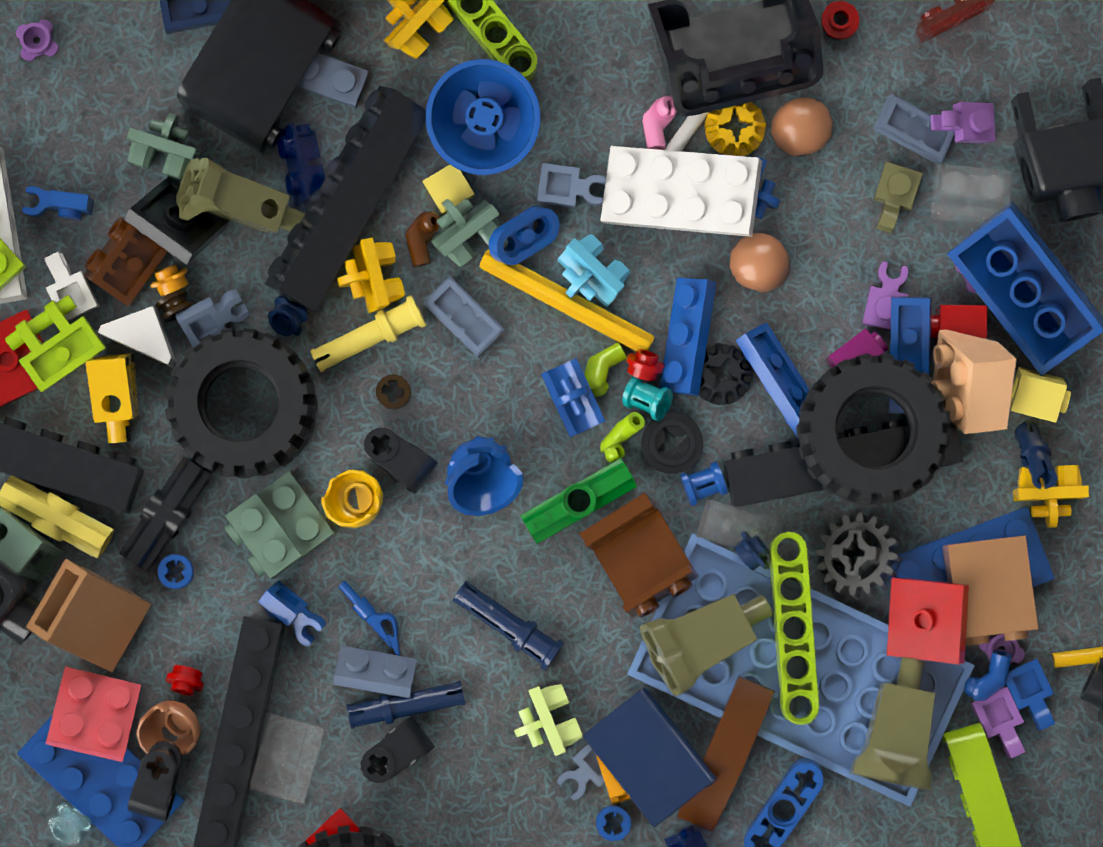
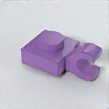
[930,102,996,143]
[970,687,1025,759]

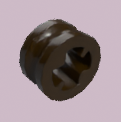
[155,289,194,323]
[376,374,411,410]

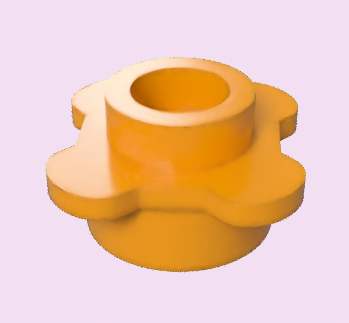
[150,264,188,296]

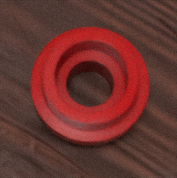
[821,1,859,40]
[626,349,665,381]
[165,665,205,696]

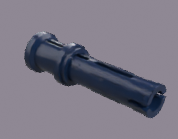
[452,580,564,671]

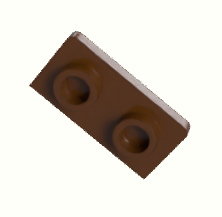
[84,217,168,307]

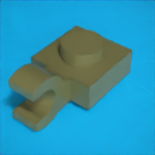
[873,162,922,233]

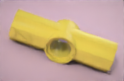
[0,476,115,559]

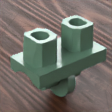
[126,113,200,181]
[430,198,500,267]

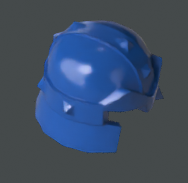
[445,436,523,516]

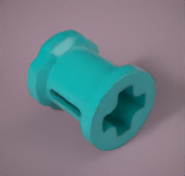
[622,376,673,421]

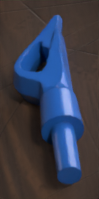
[338,581,400,656]

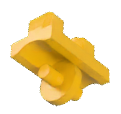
[383,0,453,59]
[337,237,405,314]
[1013,465,1089,528]

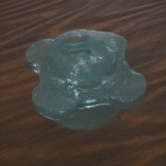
[48,802,92,844]

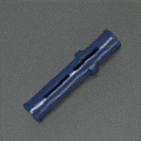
[346,681,465,729]

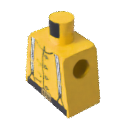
[86,353,139,443]

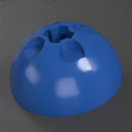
[426,59,540,175]

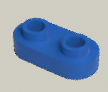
[489,206,559,265]

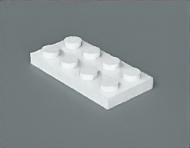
[600,146,762,237]

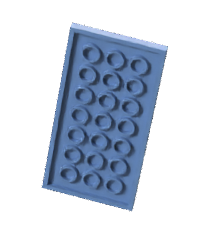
[627,533,975,807]

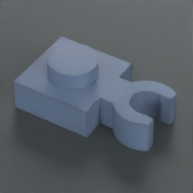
[537,163,606,208]
[175,289,250,348]
[557,744,605,801]

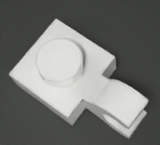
[44,252,99,321]

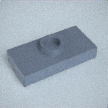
[873,94,955,164]
[423,276,505,358]

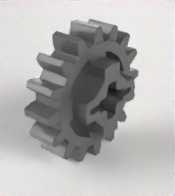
[815,513,902,599]

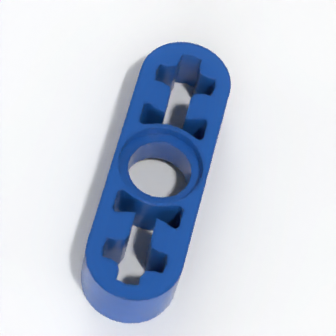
[744,758,823,847]

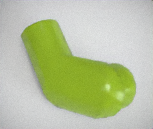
[584,342,627,397]
[600,412,645,463]

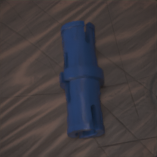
[1014,422,1057,489]

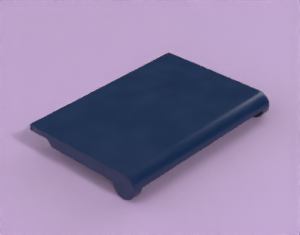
[582,688,718,828]

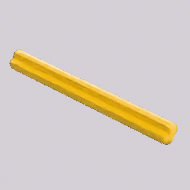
[479,249,654,352]

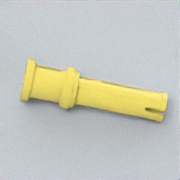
[310,295,427,372]

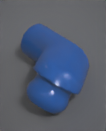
[964,650,1012,701]

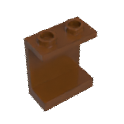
[579,493,699,618]

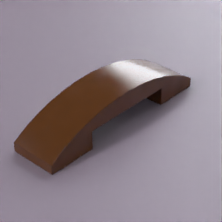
[677,675,774,832]

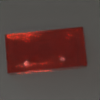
[915,0,995,43]

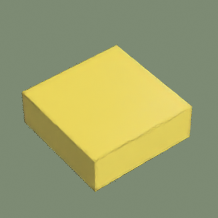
[422,165,475,215]

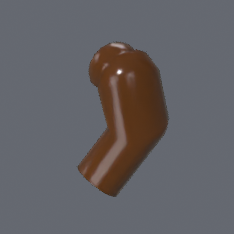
[405,211,440,268]

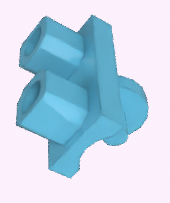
[557,234,630,308]

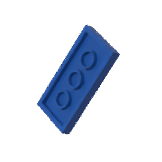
[887,506,1055,587]
[17,716,185,847]

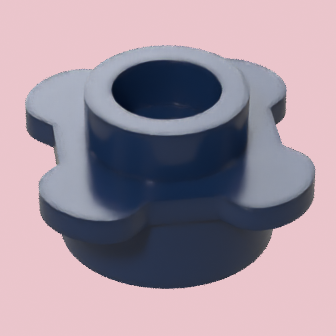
[268,295,309,336]
[734,531,770,571]

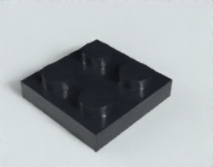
[124,176,230,265]

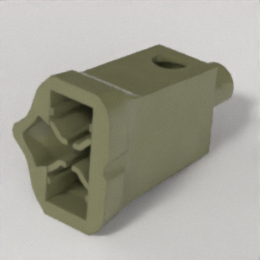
[176,158,305,232]
[639,594,772,696]
[849,657,935,790]

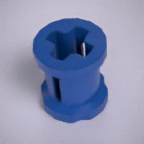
[680,461,728,507]

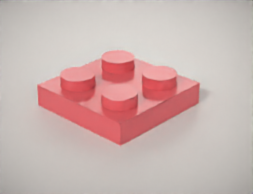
[45,666,141,762]

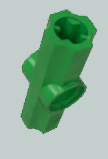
[520,458,637,544]

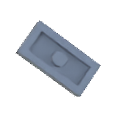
[297,53,369,108]
[333,646,417,698]

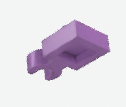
[862,261,908,331]

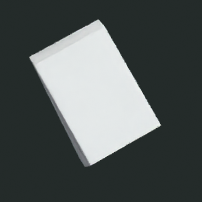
[98,306,176,368]

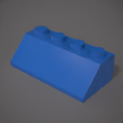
[947,201,1103,376]

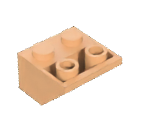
[930,330,1016,434]

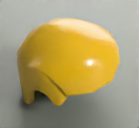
[321,470,383,529]

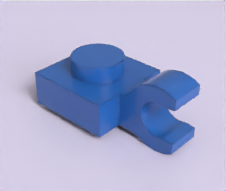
[22,186,94,220]
[258,580,326,646]
[1005,659,1055,731]

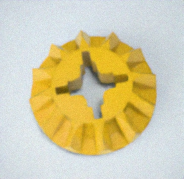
[705,102,766,156]

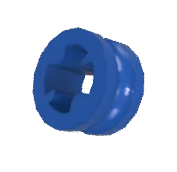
[158,554,194,589]
[596,805,631,841]

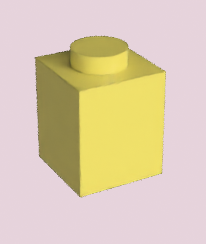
[1010,367,1071,423]

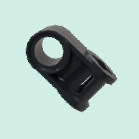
[364,428,438,494]
[360,716,435,783]
[127,741,183,822]

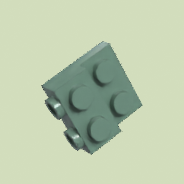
[224,471,335,579]

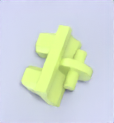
[514,684,583,756]

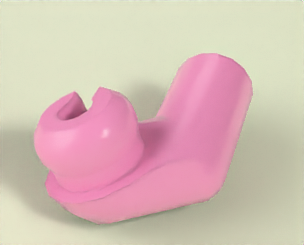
[642,95,677,150]

